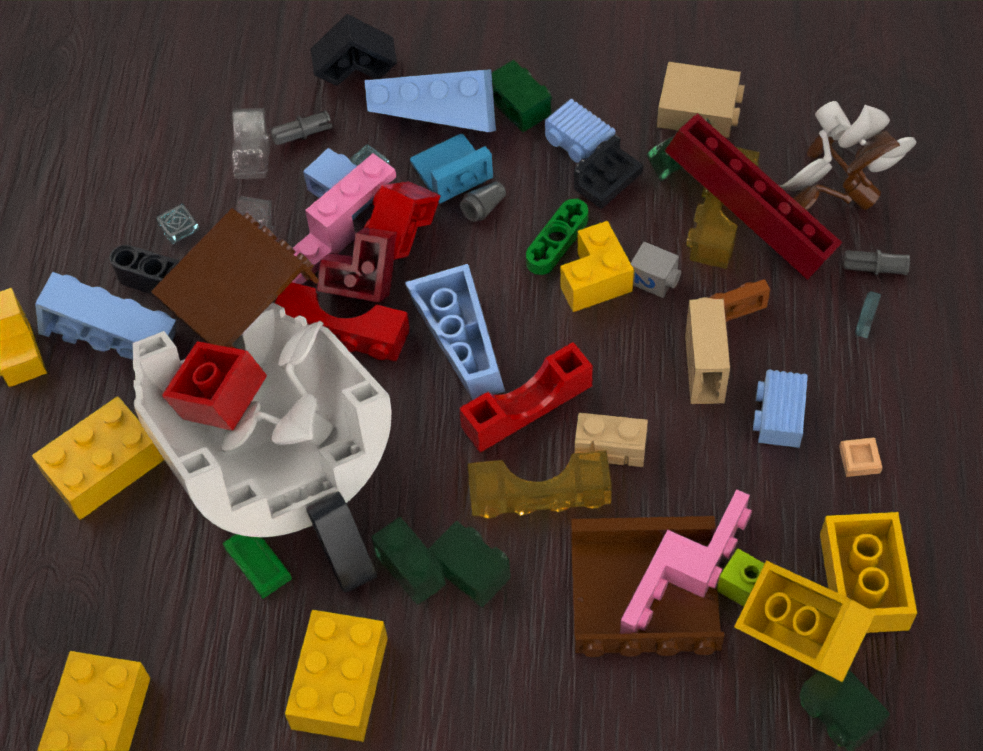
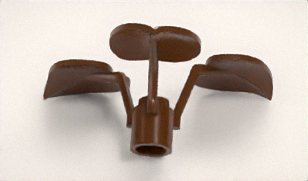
[792,130,900,210]

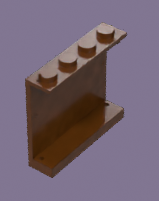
[151,208,320,348]
[571,516,724,657]

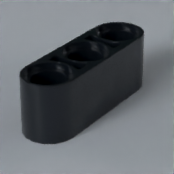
[110,245,180,295]
[306,491,377,593]

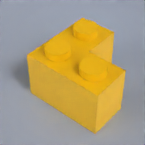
[560,221,634,312]
[0,288,47,387]

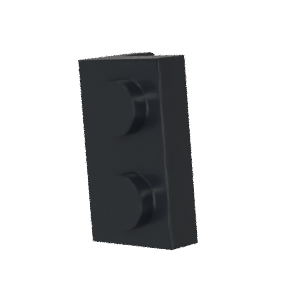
[573,134,643,209]

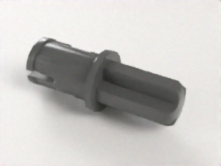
[271,110,332,145]
[843,249,910,275]

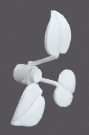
[780,101,916,191]
[221,321,333,452]

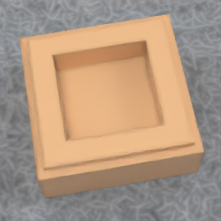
[839,438,882,477]

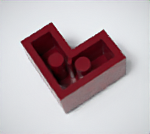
[317,227,397,302]

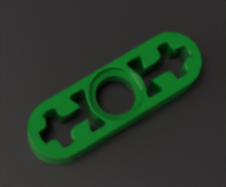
[526,199,588,275]

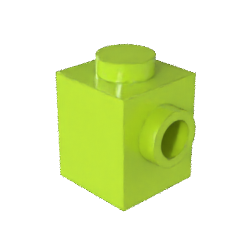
[717,549,765,607]

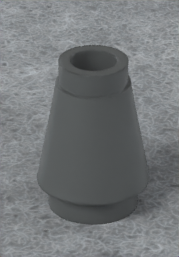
[460,181,506,222]

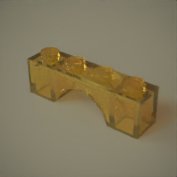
[686,147,760,269]
[468,451,612,518]

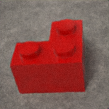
[364,181,441,259]

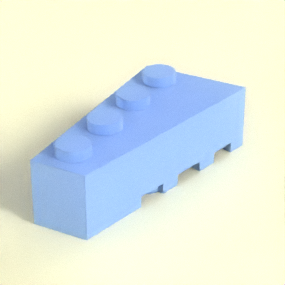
[365,69,496,132]
[405,264,505,400]
[35,272,176,360]

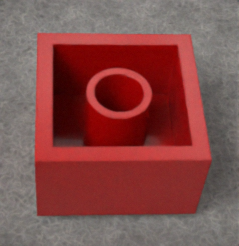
[162,341,267,431]

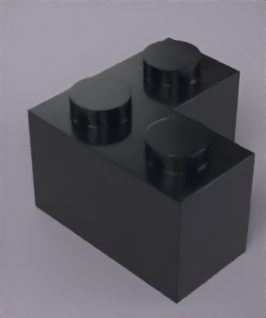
[310,14,397,86]

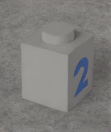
[631,242,681,298]

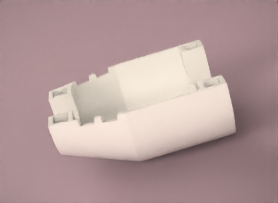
[133,302,391,537]

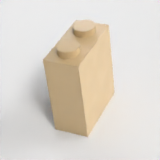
[657,62,745,138]
[685,297,730,404]

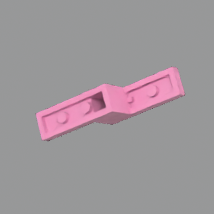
[292,153,396,285]
[620,489,752,634]

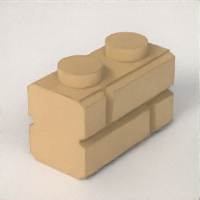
[575,413,648,467]

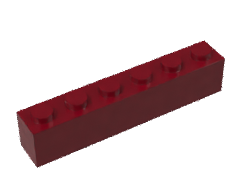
[665,113,842,280]

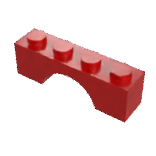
[275,282,410,362]
[459,342,593,452]

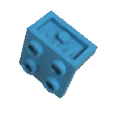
[410,134,493,204]

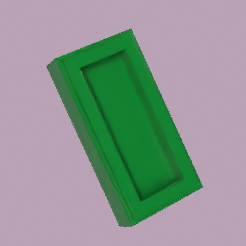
[222,534,292,599]

